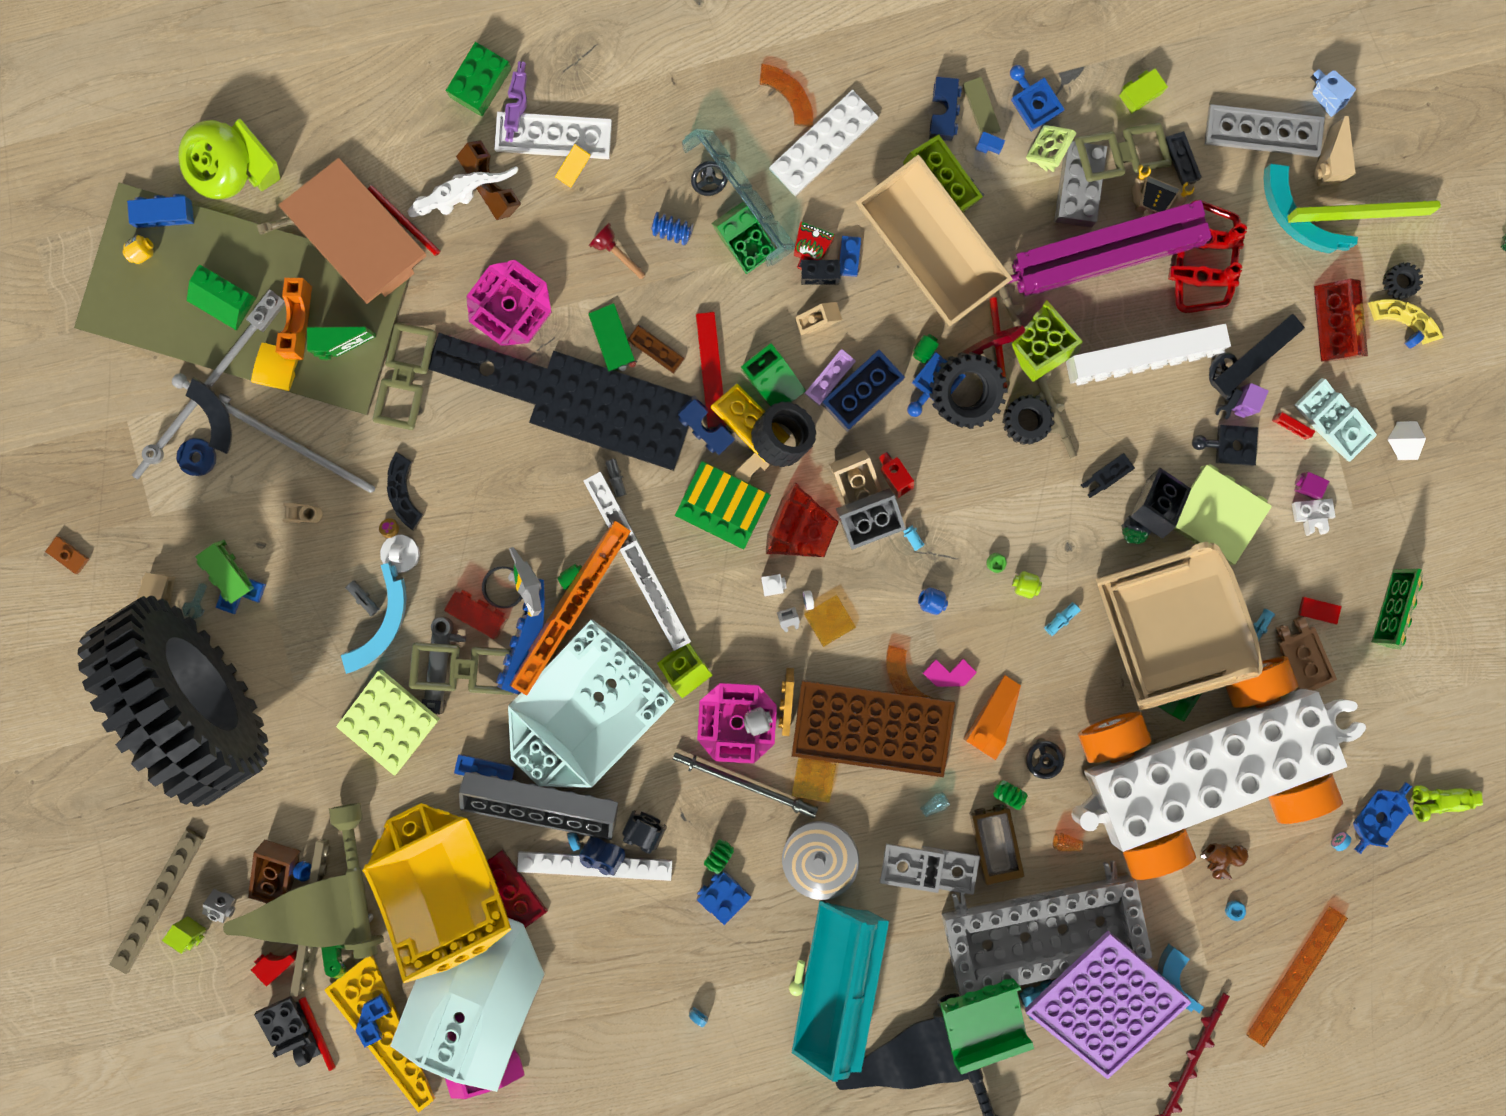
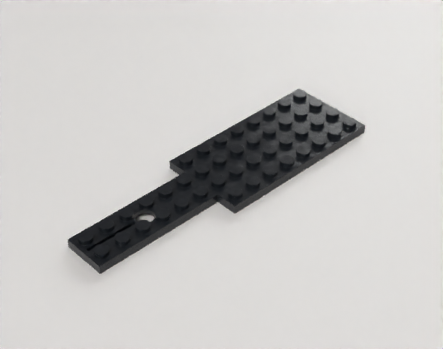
[428,333,692,471]

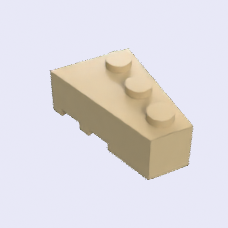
[136,572,175,605]

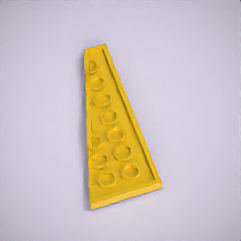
[324,956,435,1113]

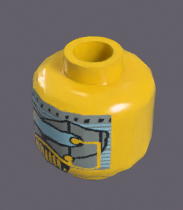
[123,235,154,264]

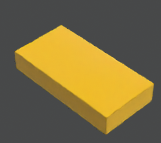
[555,144,591,188]

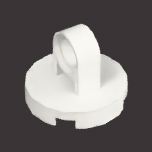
[380,535,420,573]

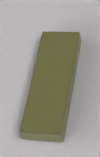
[963,77,1001,135]

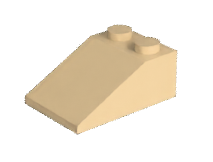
[1314,116,1356,186]
[829,450,882,505]

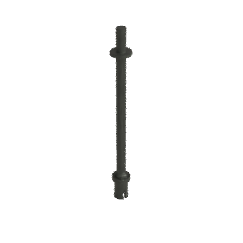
[673,752,818,818]

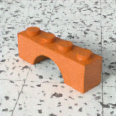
[275,278,312,360]

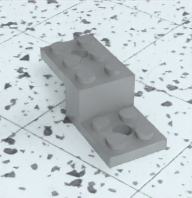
[880,843,980,895]

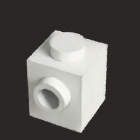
[761,574,787,596]

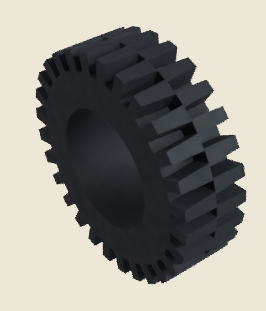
[77,596,269,807]

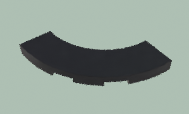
[185,377,232,454]
[387,452,424,531]

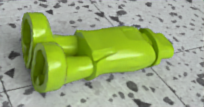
[1412,785,1483,822]

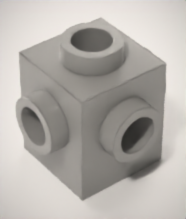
[202,889,236,923]

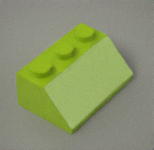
[232,119,281,192]

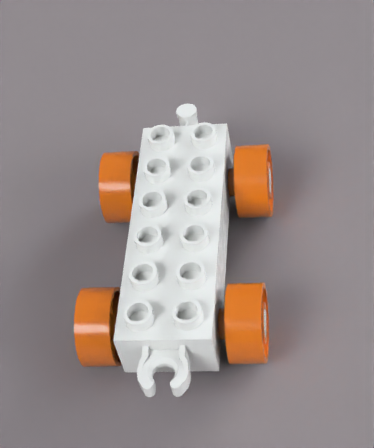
[1071,656,1366,880]

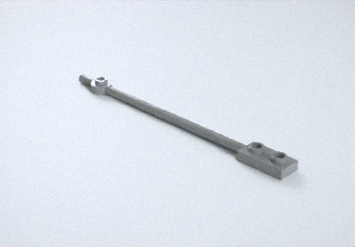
[132,289,285,479]

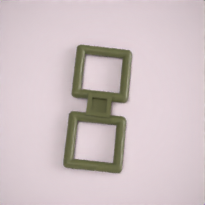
[1075,123,1172,182]
[372,322,436,430]
[409,642,514,695]

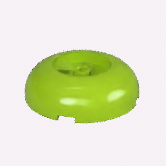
[178,120,249,199]

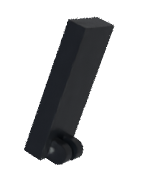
[1166,131,1202,186]

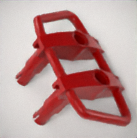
[1168,200,1247,313]

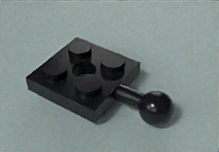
[1192,425,1258,466]

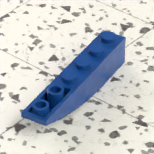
[497,579,545,695]

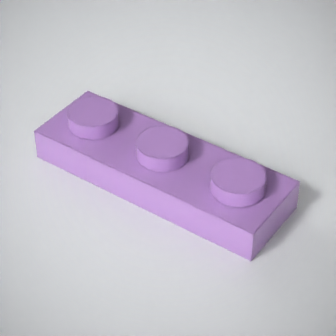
[805,349,856,406]

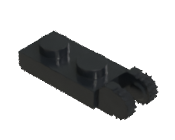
[1081,453,1135,498]

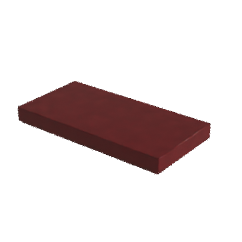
[487,849,548,928]

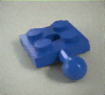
[1010,65,1065,132]
[907,352,966,417]

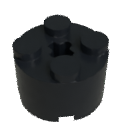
[622,810,667,853]

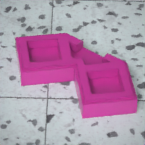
[923,659,977,687]

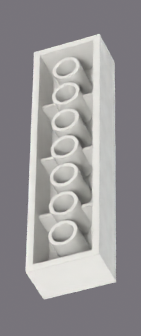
[1066,324,1231,386]

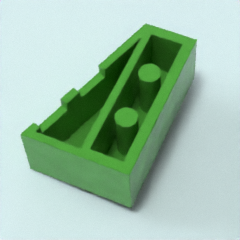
[195,540,254,604]

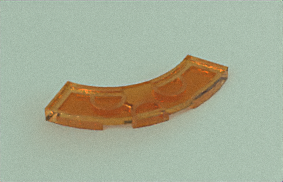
[760,64,813,127]
[886,645,933,698]

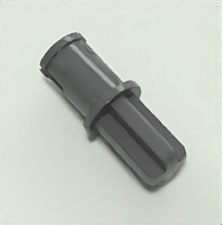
[606,459,627,498]

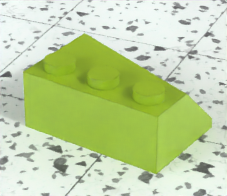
[1012,300,1083,382]

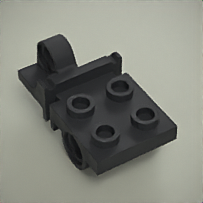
[254,996,321,1067]

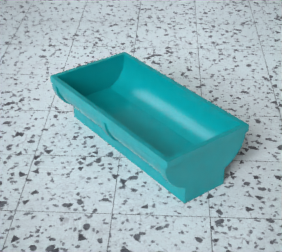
[791,901,889,1082]

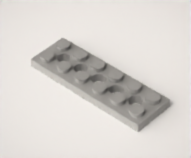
[1205,104,1325,157]

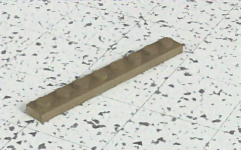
[109,829,205,974]
[290,838,330,997]

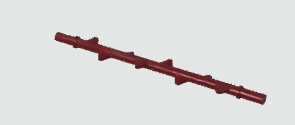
[1155,992,1230,1116]

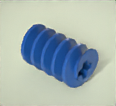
[651,212,694,246]

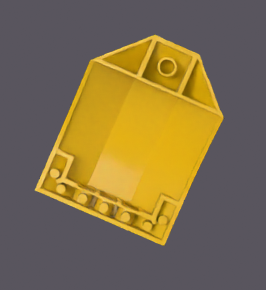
[362,803,511,983]

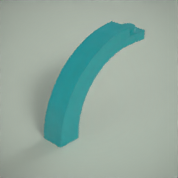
[1263,164,1358,254]

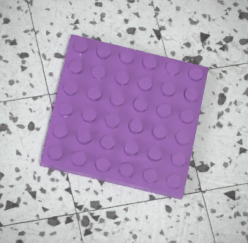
[1025,931,1191,1079]

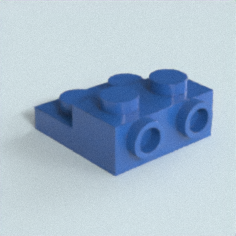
[697,870,751,925]

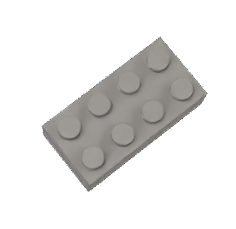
[1054,141,1107,228]

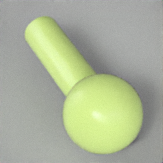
[789,960,805,996]

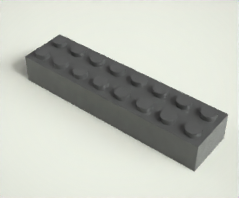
[459,772,618,840]

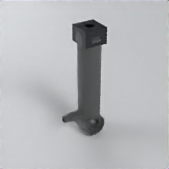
[422,617,466,715]

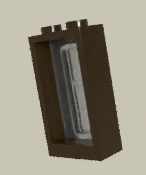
[970,804,1025,885]

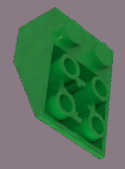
[711,202,777,274]
[741,343,806,407]

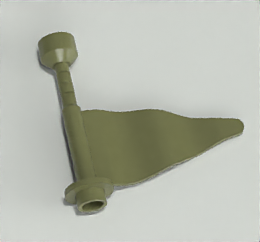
[223,803,384,959]

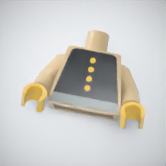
[1131,165,1194,217]

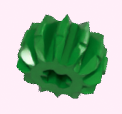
[993,780,1028,810]
[704,839,734,874]

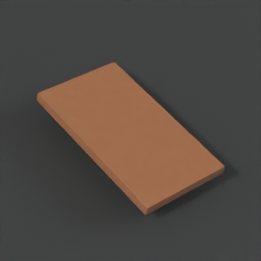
[279,158,427,304]

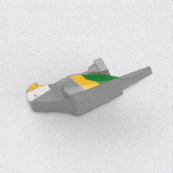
[508,547,542,617]

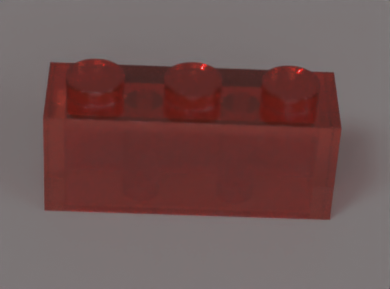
[444,589,508,639]

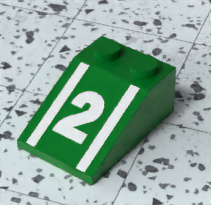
[307,327,376,360]

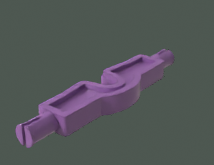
[504,61,527,142]

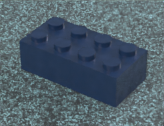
[821,350,905,432]

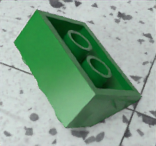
[187,264,256,331]

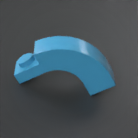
[1157,944,1204,1014]

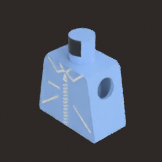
[1310,69,1356,117]

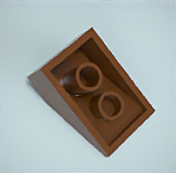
[248,839,300,904]

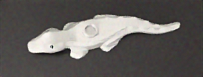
[407,167,519,217]

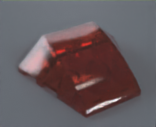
[765,482,839,557]

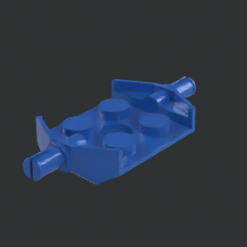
[1353,782,1413,854]

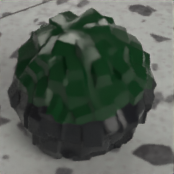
[1121,515,1152,544]

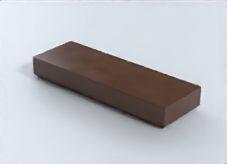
[628,325,685,374]

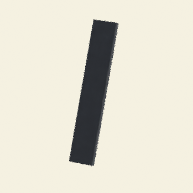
[1211,314,1305,397]

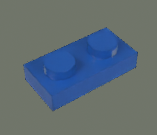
[840,236,861,277]

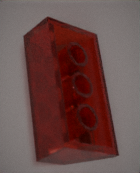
[1314,278,1368,362]

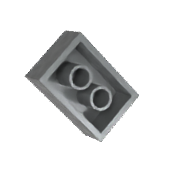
[836,488,906,550]

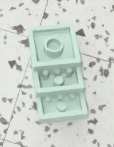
[1294,378,1377,462]

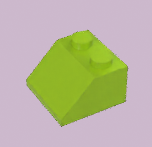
[657,643,713,698]

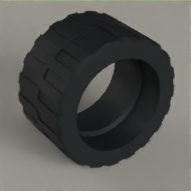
[751,402,817,467]

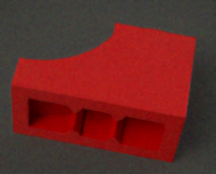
[251,950,297,987]

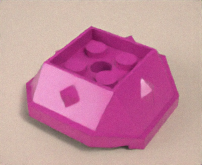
[466,260,552,346]
[697,683,777,763]

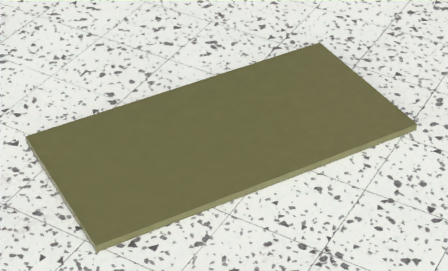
[74,183,409,415]

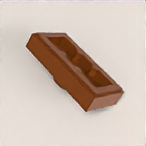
[45,536,90,574]

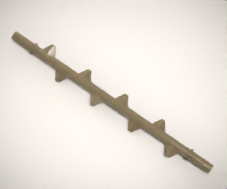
[999,286,1077,459]

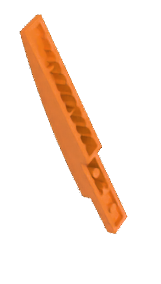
[510,521,631,696]

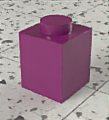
[1294,472,1330,500]

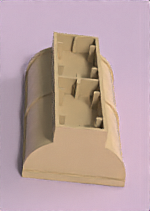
[856,154,1013,327]

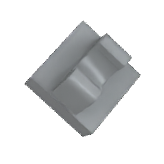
[777,607,800,632]

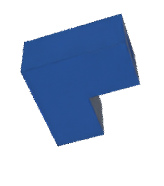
[975,131,1005,155]

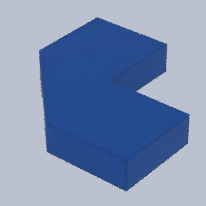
[215,578,266,614]
[356,993,391,1048]

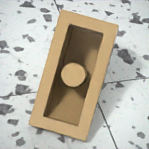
[795,302,843,335]

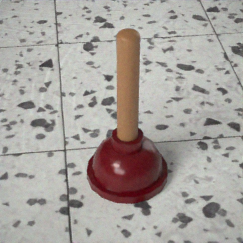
[588,223,646,279]

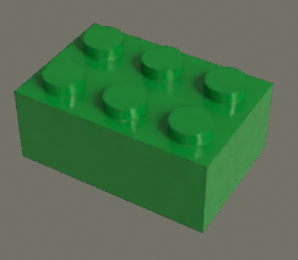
[445,41,512,117]

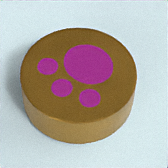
[379,518,399,538]

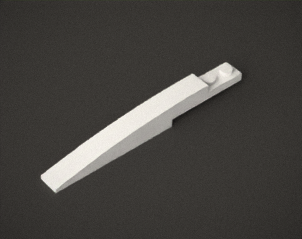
[584,472,691,651]

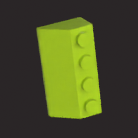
[903,135,983,213]

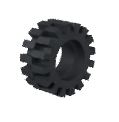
[1383,262,1423,299]

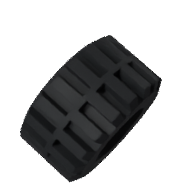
[1002,395,1054,445]

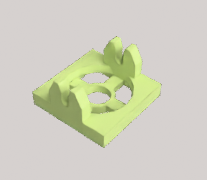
[1026,125,1077,172]

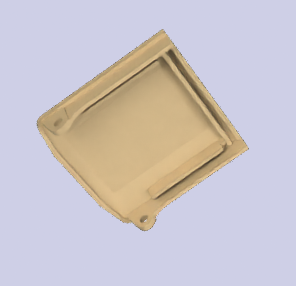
[1096,542,1263,711]

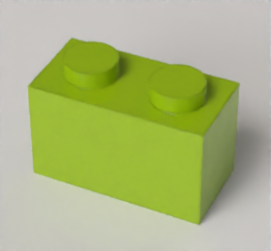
[1119,68,1168,114]
[162,916,206,954]

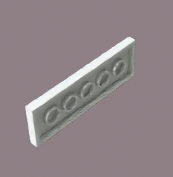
[769,90,879,196]
[495,112,612,159]

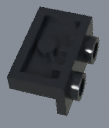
[801,260,840,285]

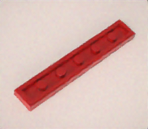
[696,312,727,428]

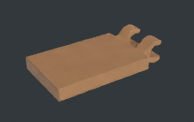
[1276,617,1337,691]

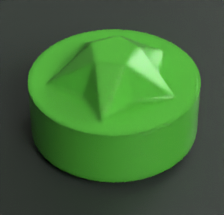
[986,553,1007,573]

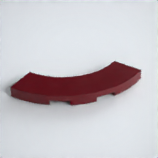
[955,325,1026,357]

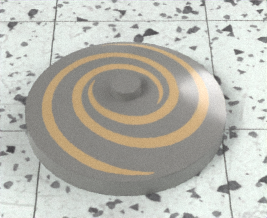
[782,821,859,900]

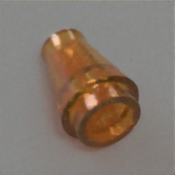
[1053,832,1083,852]

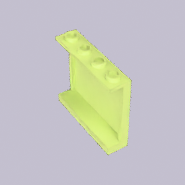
[1173,464,1272,565]

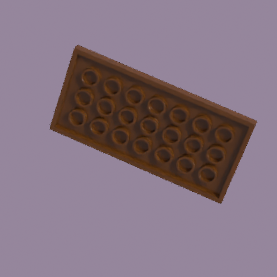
[791,680,955,778]

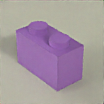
[1232,383,1269,418]

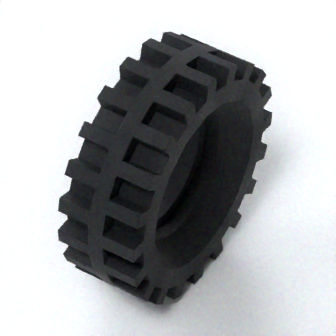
[929,352,1008,429]

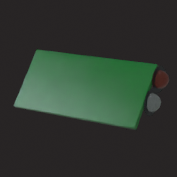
[588,303,638,371]

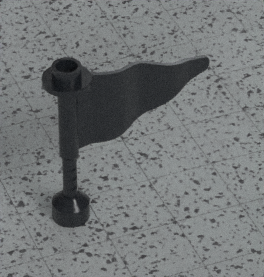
[835,993,999,1116]

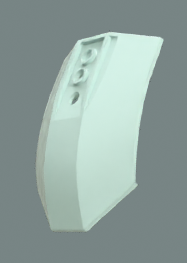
[508,620,675,787]
[390,918,545,1092]

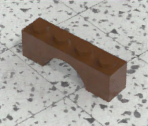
[456,140,521,220]

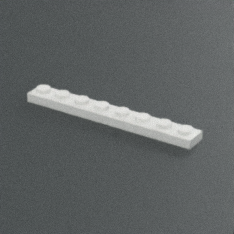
[517,851,672,881]

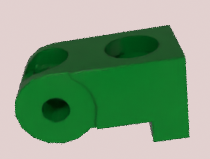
[321,944,346,979]

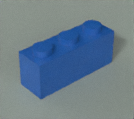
[127,194,194,228]

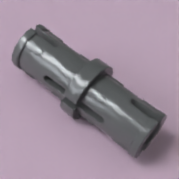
[345,580,380,617]

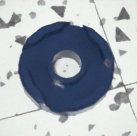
[176,438,217,476]

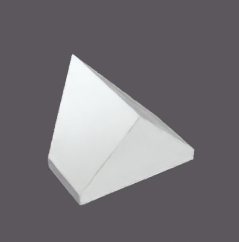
[1388,421,1426,460]

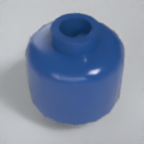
[918,587,948,615]

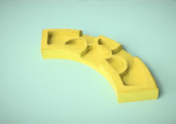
[1368,299,1444,345]

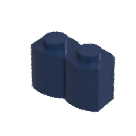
[579,836,625,876]

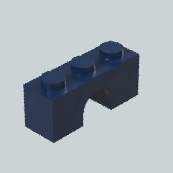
[929,77,962,141]
[678,395,735,455]

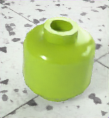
[1012,571,1042,599]

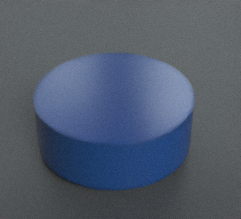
[1404,330,1425,349]
[293,861,312,882]

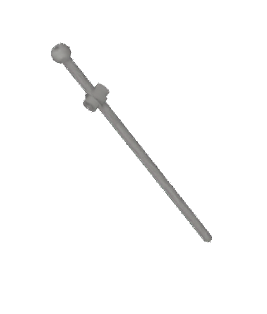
[172,373,375,493]

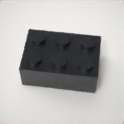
[1131,467,1191,539]

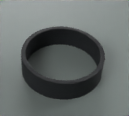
[482,566,523,609]

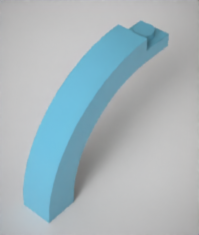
[341,562,407,674]

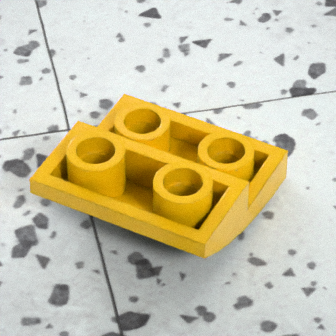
[251,342,298,391]

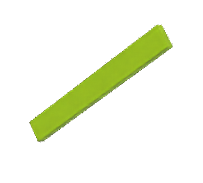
[1287,200,1441,223]

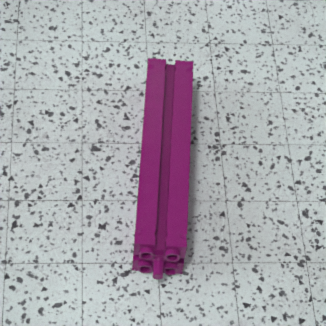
[1008,200,1212,298]

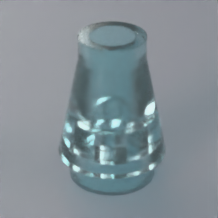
[920,792,950,817]

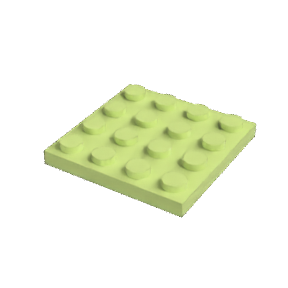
[336,669,440,776]

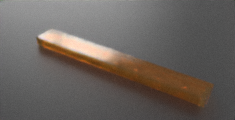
[1246,906,1348,1048]

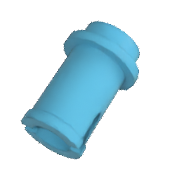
[903,525,925,551]

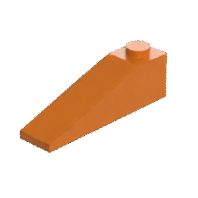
[963,675,1021,760]

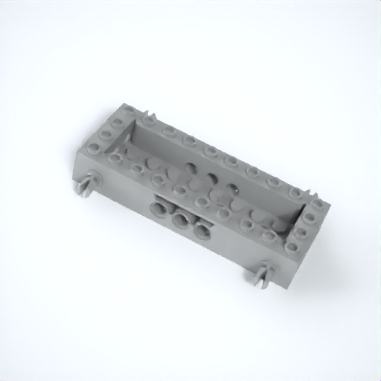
[941,861,1153,996]

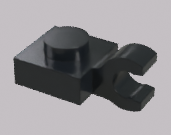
[1215,386,1243,420]

